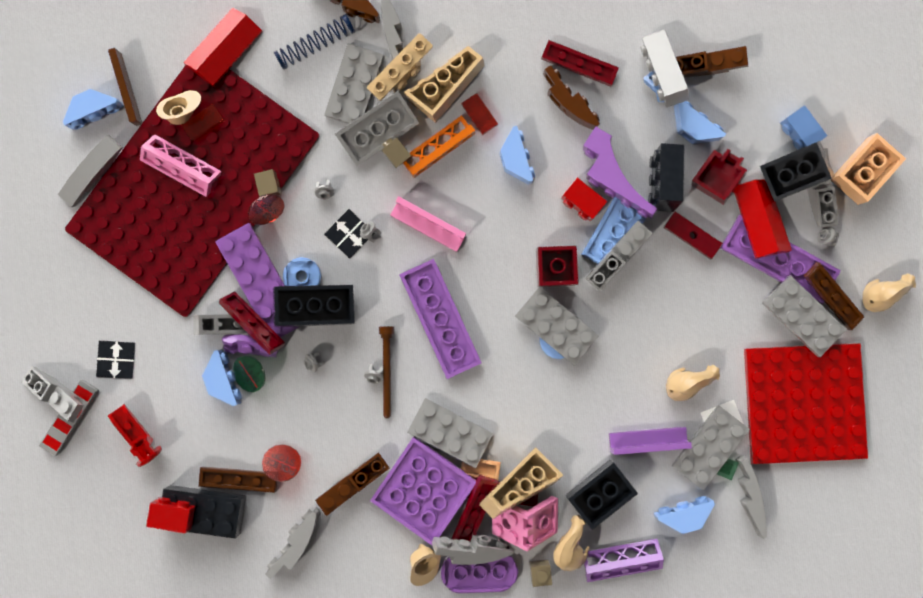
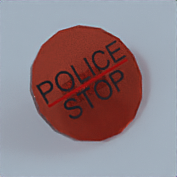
[247,194,285,225]
[262,444,301,482]

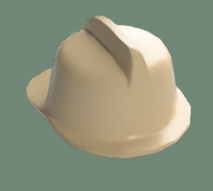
[156,90,201,125]
[410,544,441,586]

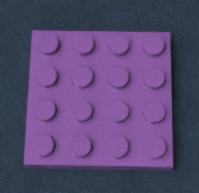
[370,436,477,546]

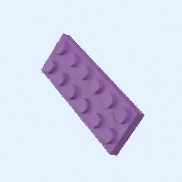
[720,215,841,304]
[215,223,301,338]
[399,259,482,379]

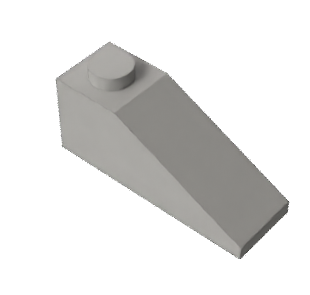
[193,314,247,335]

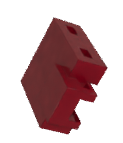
[691,149,747,205]

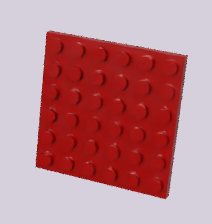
[744,343,868,464]

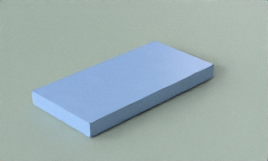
[581,197,646,264]

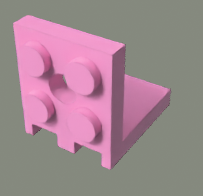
[492,496,558,552]

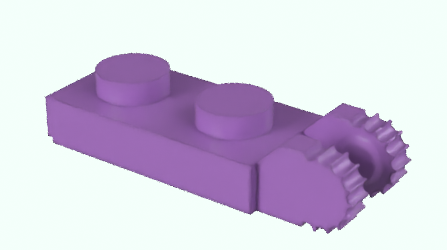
[222,334,278,358]

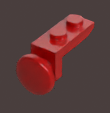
[108,404,162,467]

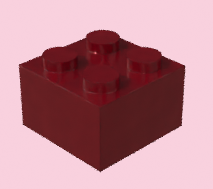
[536,245,578,287]

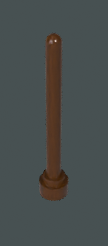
[379,326,394,418]

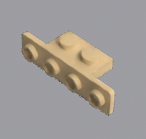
[367,33,433,101]

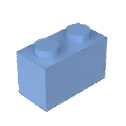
[780,105,828,150]

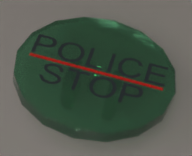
[233,355,266,392]

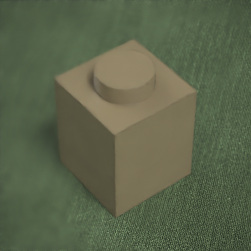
[381,137,411,168]
[254,169,282,201]
[529,560,552,587]

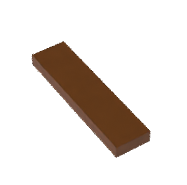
[108,48,142,126]
[804,262,864,330]
[198,466,278,493]

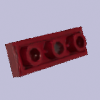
[663,211,723,260]

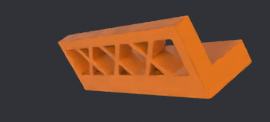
[403,115,475,178]

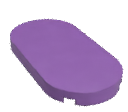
[441,556,518,593]

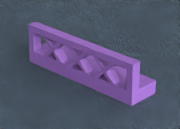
[609,427,692,455]
[583,539,664,583]

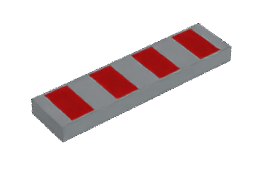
[39,380,99,456]

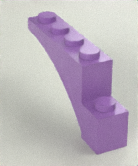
[583,127,657,219]

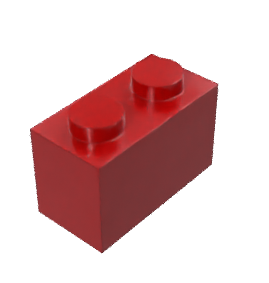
[561,177,607,221]
[146,497,195,534]

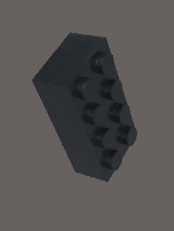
[273,285,355,327]
[162,485,246,539]

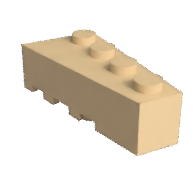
[404,46,485,123]
[479,447,564,519]

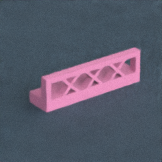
[140,135,221,197]
[390,196,466,252]

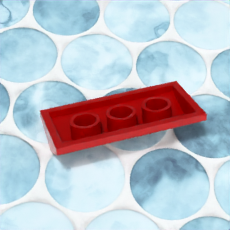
[183,8,263,87]
[734,179,792,259]

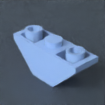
[63,89,124,130]
[674,101,726,144]
[500,126,535,185]
[202,350,242,406]
[654,496,715,534]

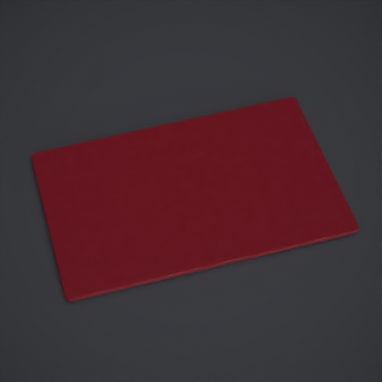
[65,65,320,317]

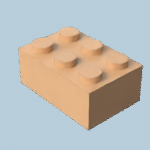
[831,133,906,205]

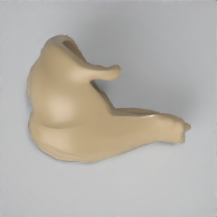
[863,274,916,312]
[666,365,720,401]
[553,515,590,571]

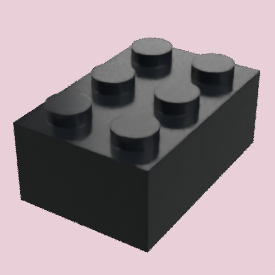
[760,141,835,202]
[648,143,684,212]
[565,460,638,530]

